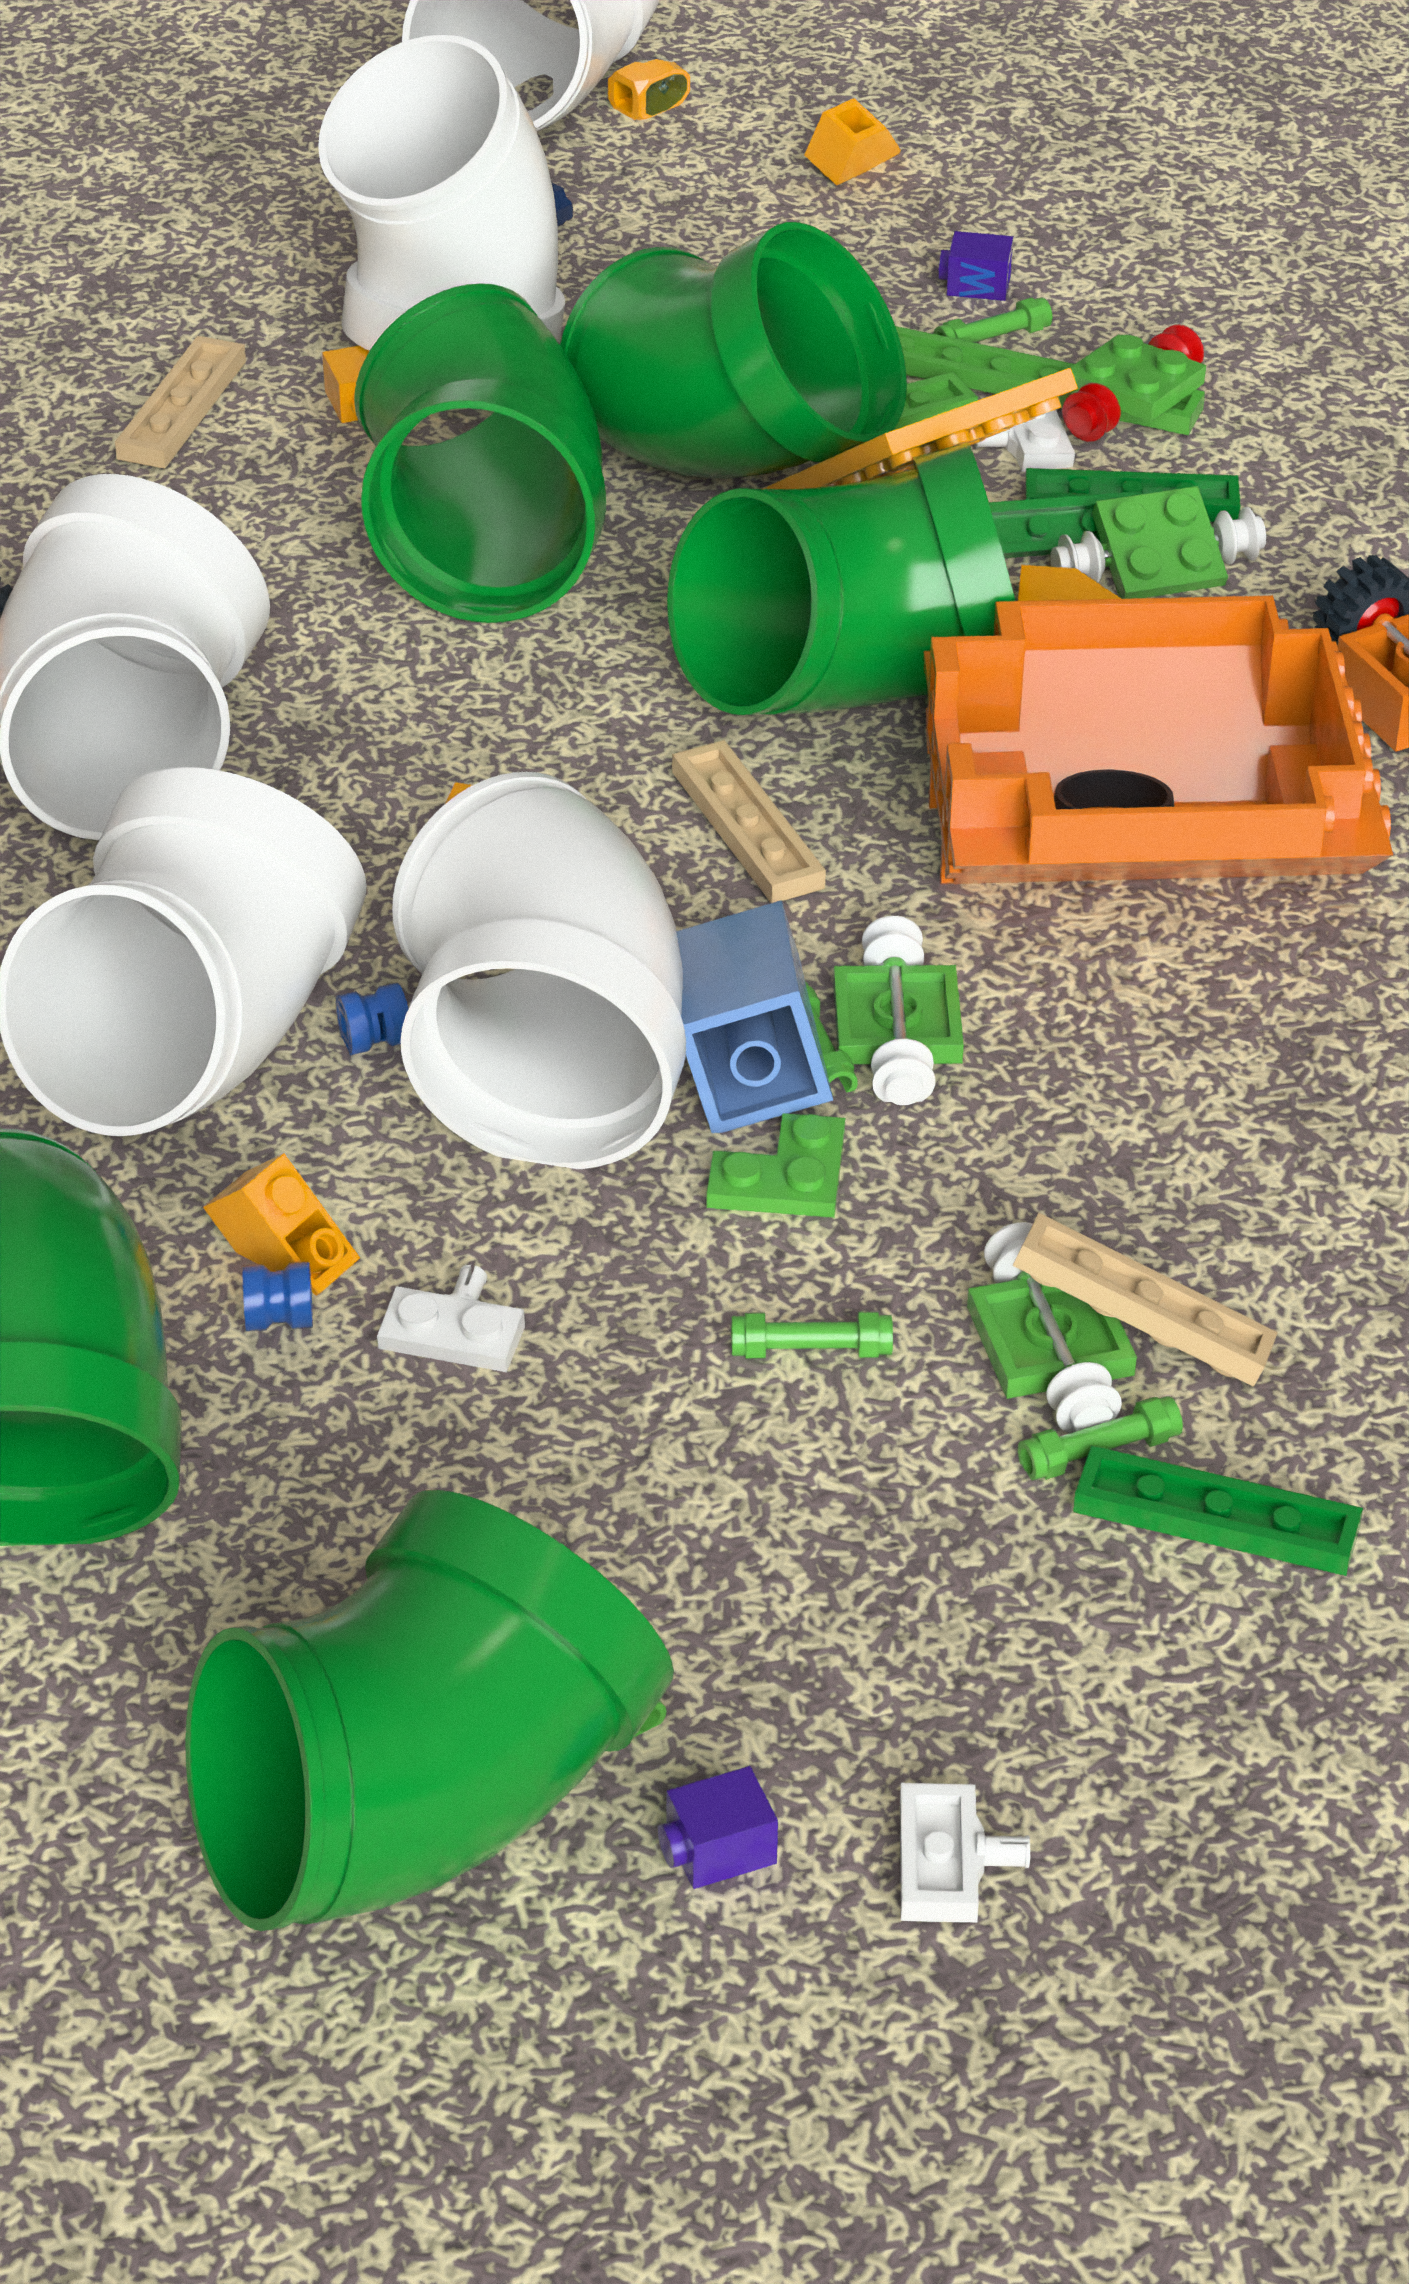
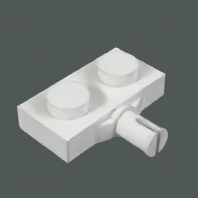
[974,410,1075,472]
[377,1265,525,1372]
[900,1783,1030,1923]

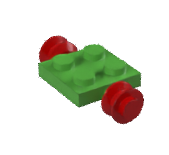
[1062,324,1207,442]

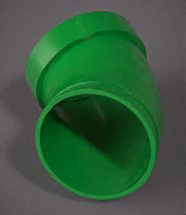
[560,222,907,479]
[354,283,606,623]
[667,442,1015,715]
[0,1128,182,1546]
[185,1490,674,1931]

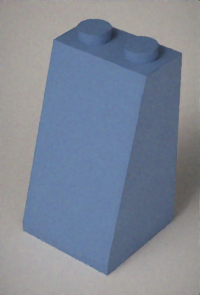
[676,900,833,1133]

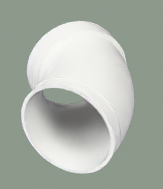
[402,0,659,131]
[318,35,565,351]
[0,474,270,840]
[0,767,367,1136]
[392,772,686,1169]

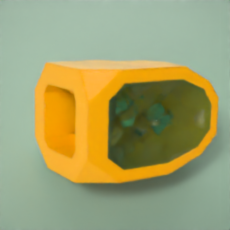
[608,59,690,120]

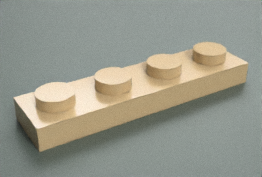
[115,336,246,469]
[672,740,826,903]
[1012,1213,1278,1387]

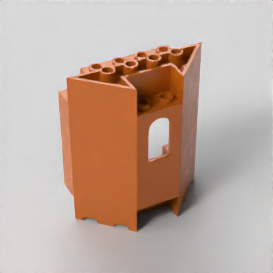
[924,595,1393,884]

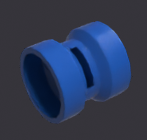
[335,982,409,1055]
[242,1262,313,1332]

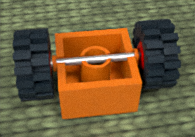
[1313,555,1409,752]

